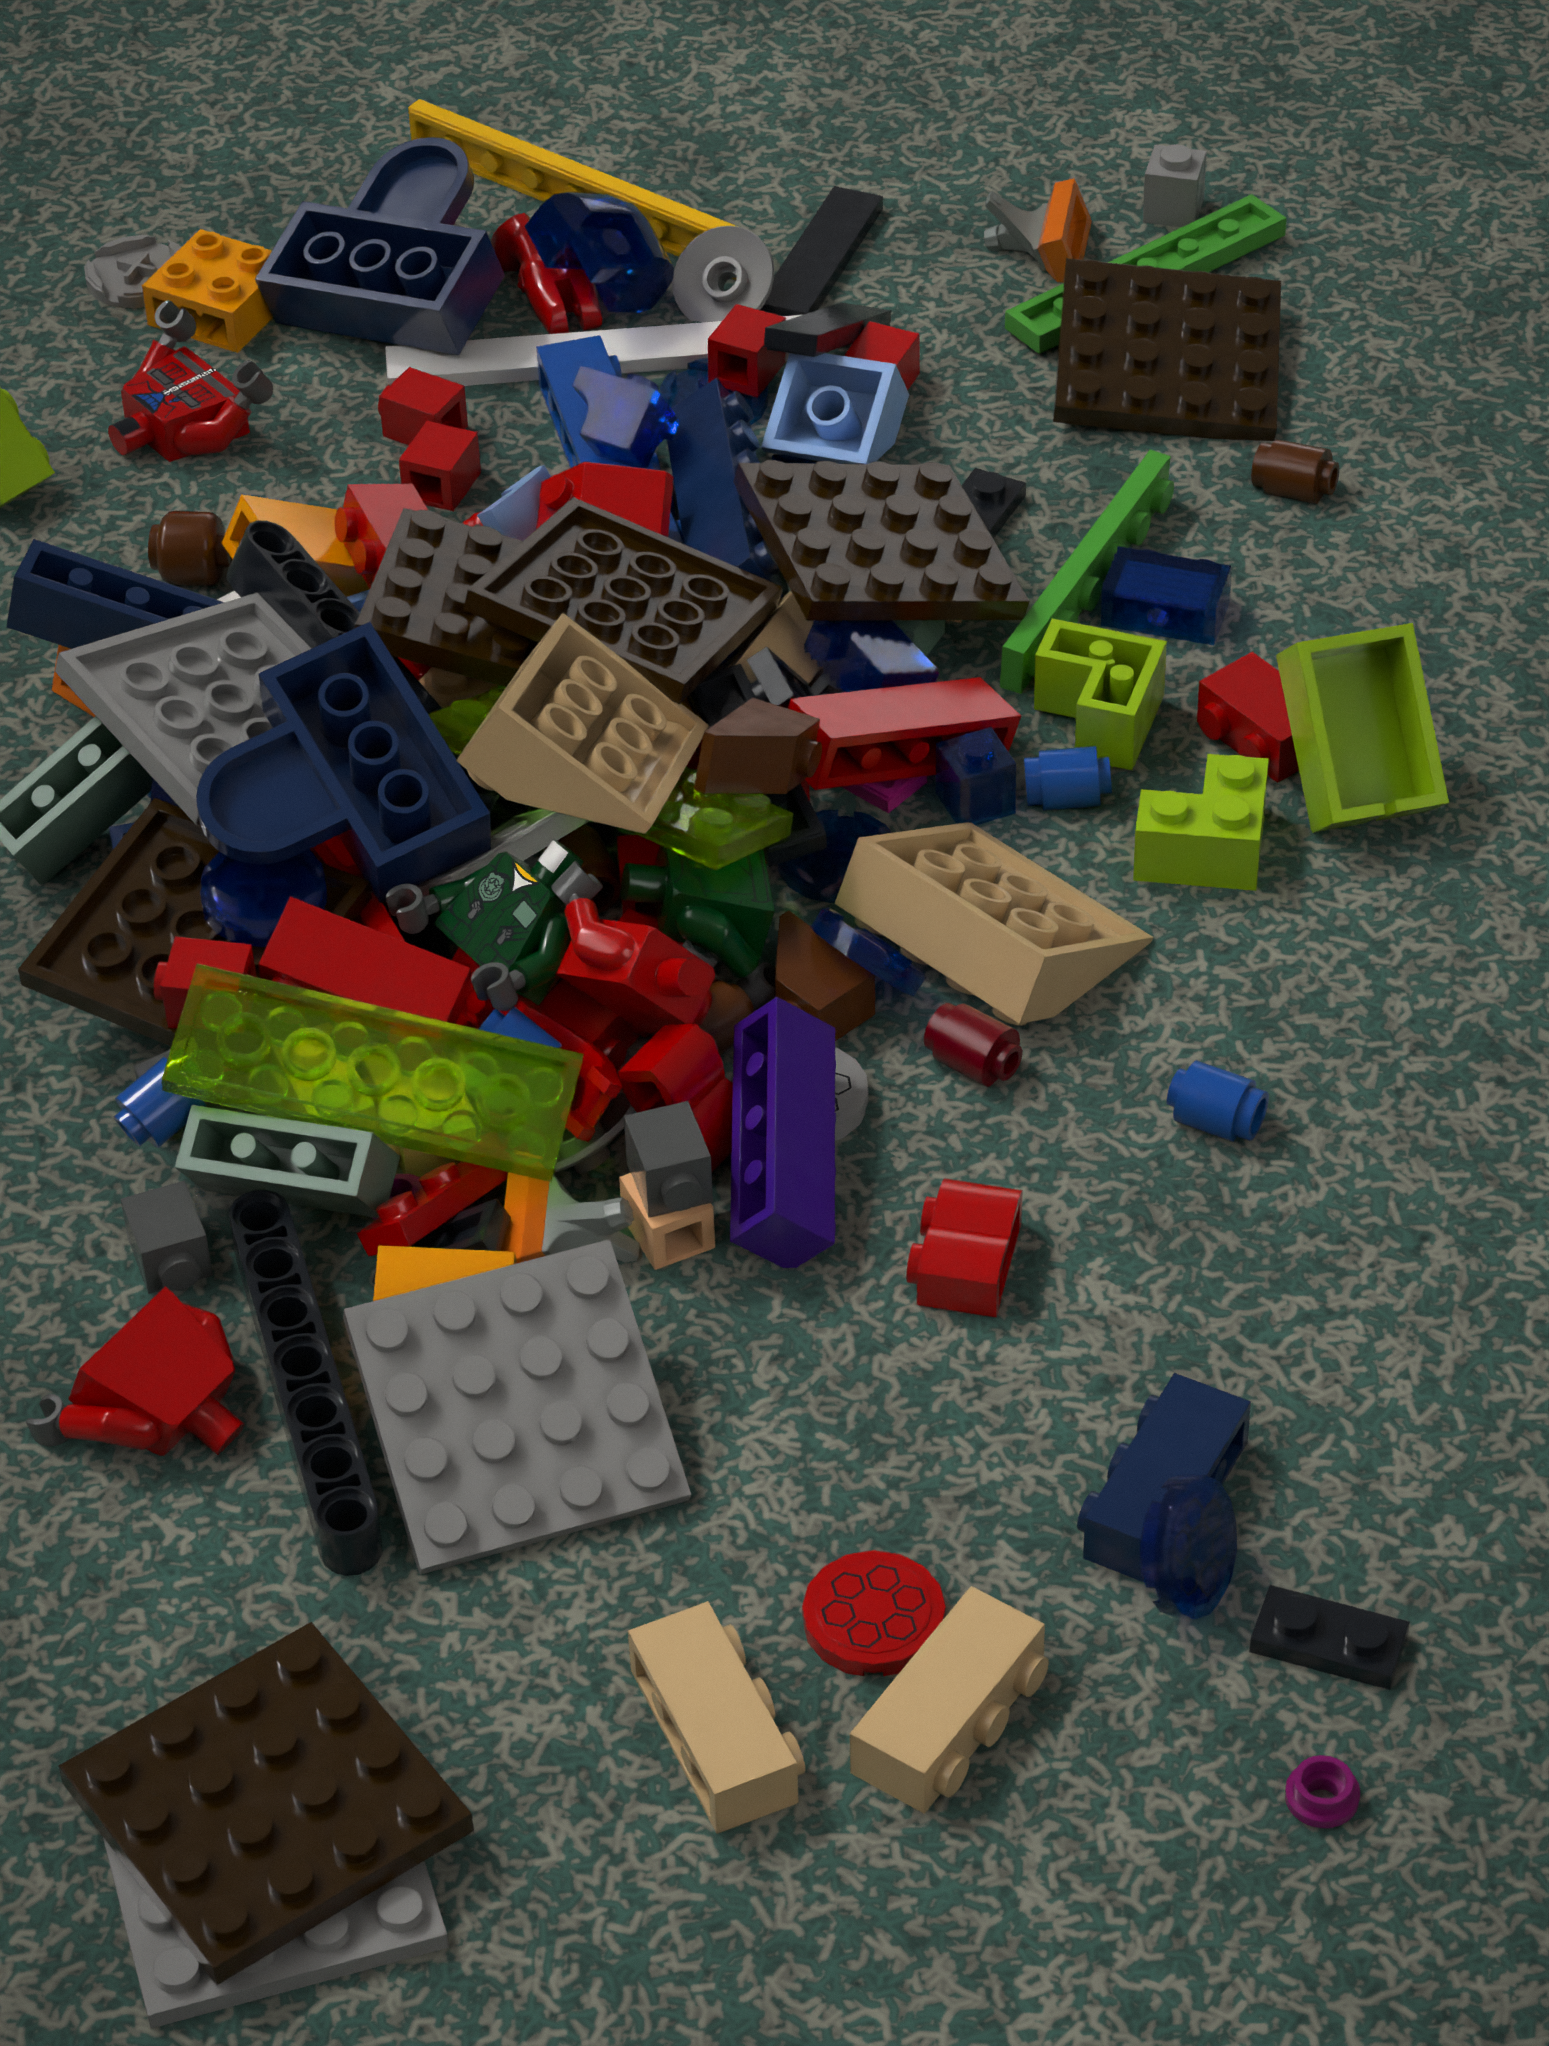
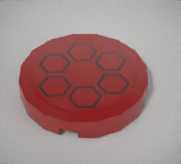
[802,1550,946,1676]

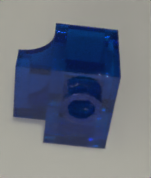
[572,366,680,469]

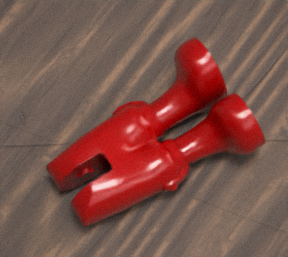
[491,206,603,334]

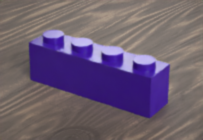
[730,997,836,1268]

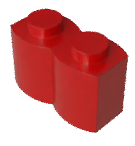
[618,1024,733,1172]
[906,1178,1023,1317]

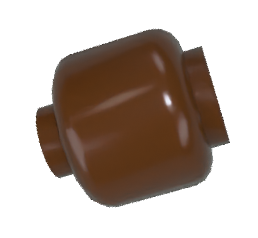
[148,511,232,586]

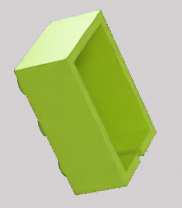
[1276,623,1449,833]

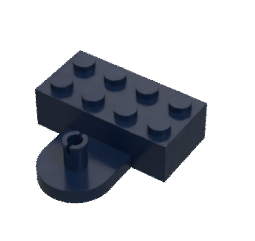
[255,137,505,355]
[196,622,491,903]

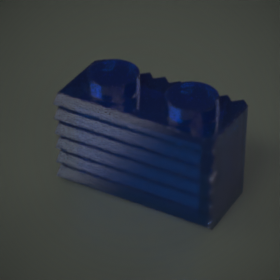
[1101,546,1232,646]
[804,620,940,692]

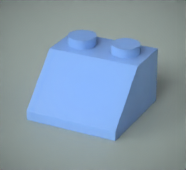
[761,353,909,464]

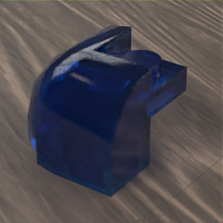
[525,192,674,313]

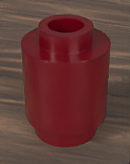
[924,1003,1023,1087]

